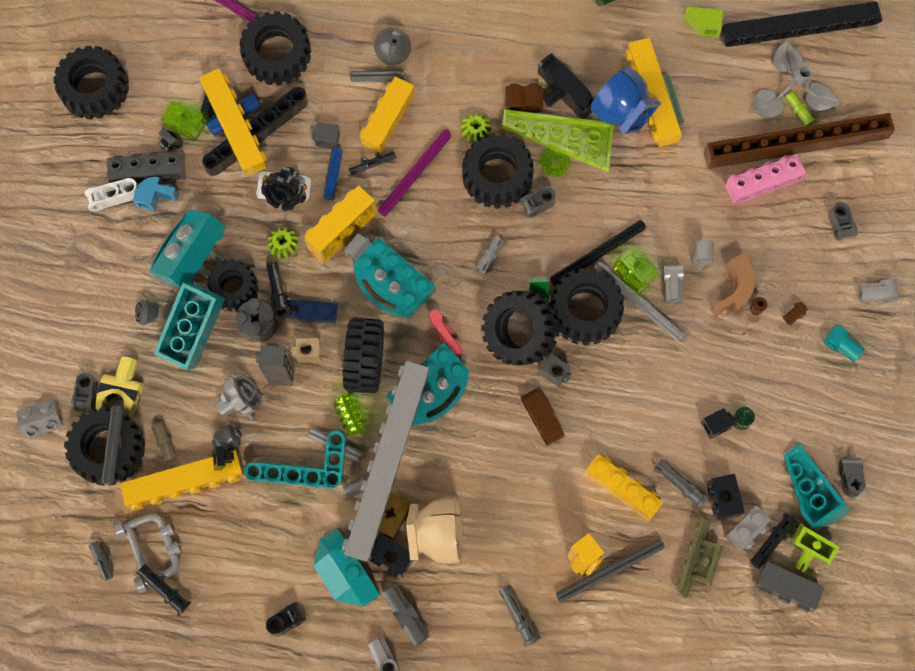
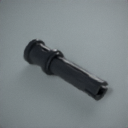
[266,262,291,317]
[749,513,799,569]
[136,563,192,616]

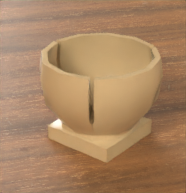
[406,497,462,564]

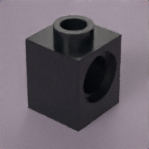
[701,408,734,439]

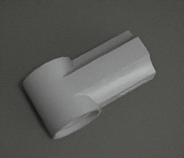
[692,240,714,269]
[662,265,683,303]
[858,279,899,303]
[368,637,399,671]

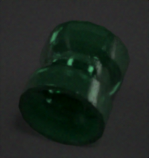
[733,407,755,430]

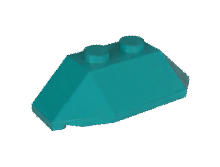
[313,528,380,607]

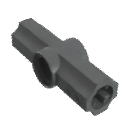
[383,585,429,647]

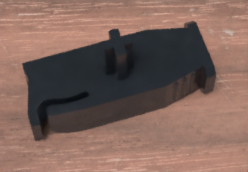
[537,53,594,119]

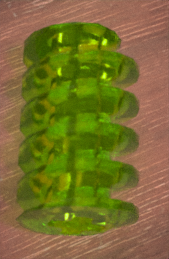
[333,392,370,436]

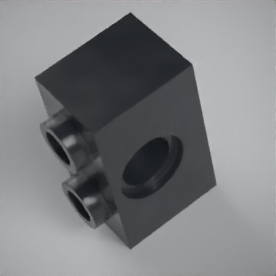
[707,474,745,520]
[370,534,414,578]

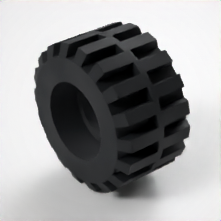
[207,259,258,311]

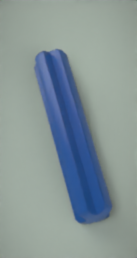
[324,147,343,200]

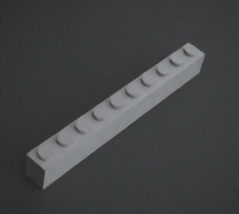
[342,361,429,563]

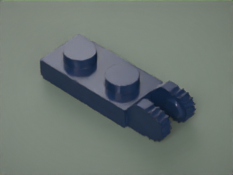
[283,299,338,324]

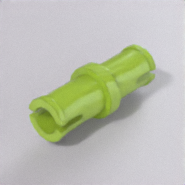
[785,91,816,127]

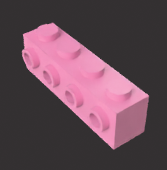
[725,154,806,205]

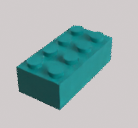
[154,282,225,370]

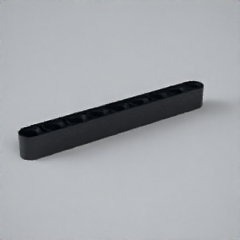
[721,1,883,47]

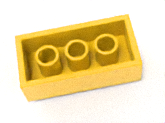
[304,186,377,264]

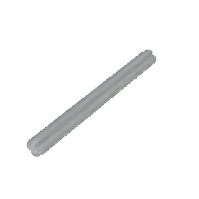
[594,262,685,342]

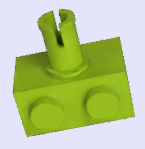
[791,524,840,573]

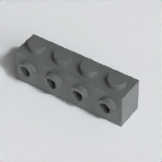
[107,150,186,184]
[256,343,295,387]

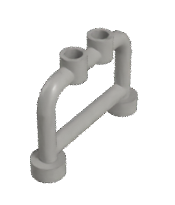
[113,513,182,594]

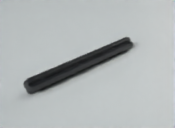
[549,220,646,286]

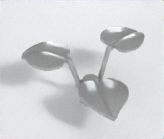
[754,41,839,118]

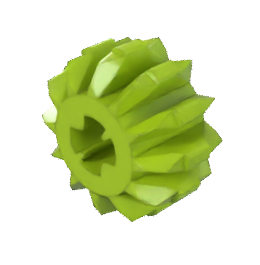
[460,112,492,143]
[267,227,299,259]

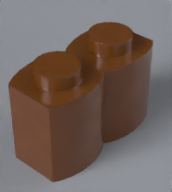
[505,83,543,113]

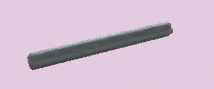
[556,539,665,603]

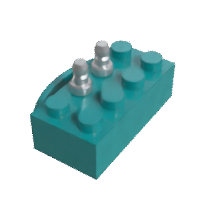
[353,237,436,319]
[385,343,470,425]

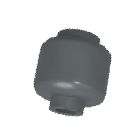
[212,425,242,453]

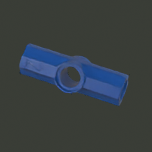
[205,92,260,137]

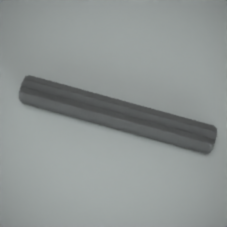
[101,405,123,484]

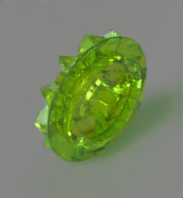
[540,149,570,177]

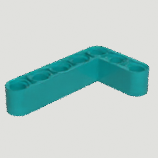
[244,429,347,488]

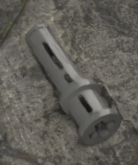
[654,459,710,509]
[498,585,541,647]

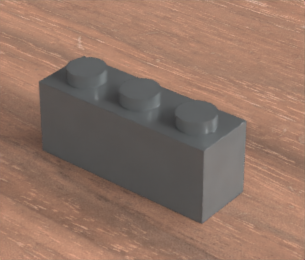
[755,562,825,613]

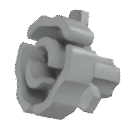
[215,373,262,420]

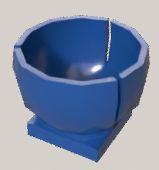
[591,67,661,134]

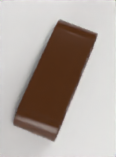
[520,388,565,446]

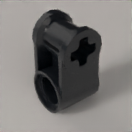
[266,602,307,636]

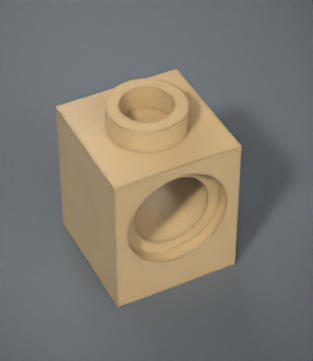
[292,338,321,363]

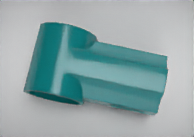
[823,325,865,362]

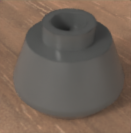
[135,299,159,325]

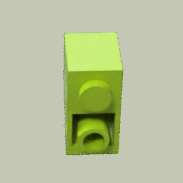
[684,6,723,38]

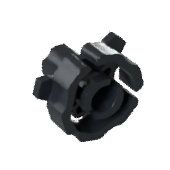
[261,167,307,211]

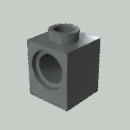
[312,122,340,149]
[540,354,572,387]

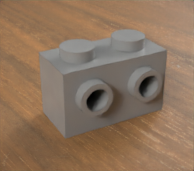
[725,505,771,551]

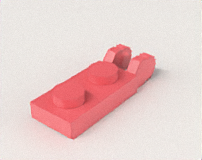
[429,310,463,359]

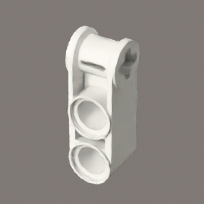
[85,178,138,211]

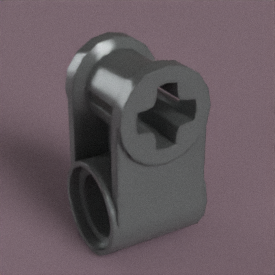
[519,187,555,218]
[828,202,858,241]
[71,373,98,411]
[839,458,866,497]

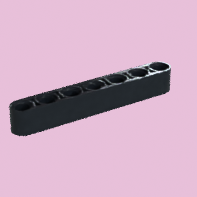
[202,87,308,176]

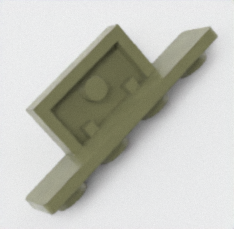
[676,517,723,599]

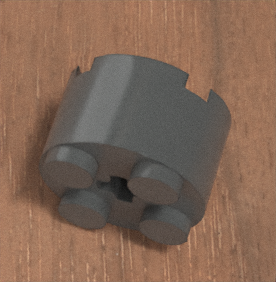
[235,298,277,342]

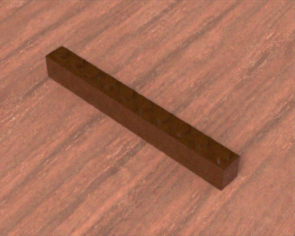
[704,113,895,169]

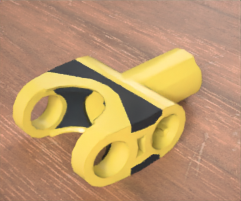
[96,357,143,417]

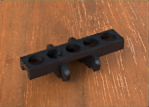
[349,151,396,175]

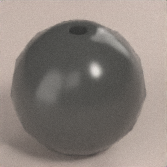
[374,27,411,65]

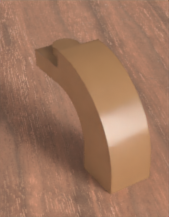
[711,252,755,318]

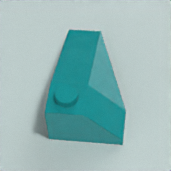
[784,444,851,530]

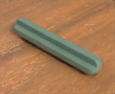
[663,75,685,126]

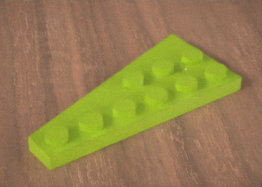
[502,109,614,173]

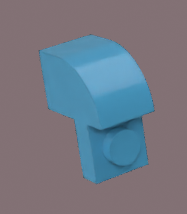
[133,177,179,211]

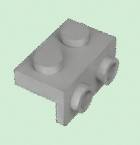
[17,399,63,439]

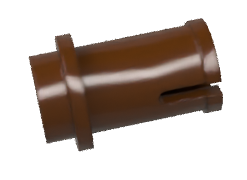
[750,297,768,316]
[783,302,808,326]

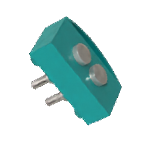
[149,209,226,289]

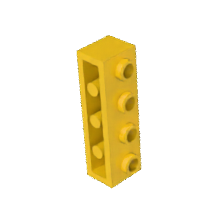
[585,454,663,522]
[567,533,604,576]

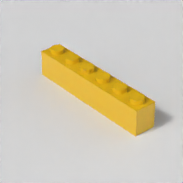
[625,38,682,148]
[199,68,267,177]
[120,450,244,511]

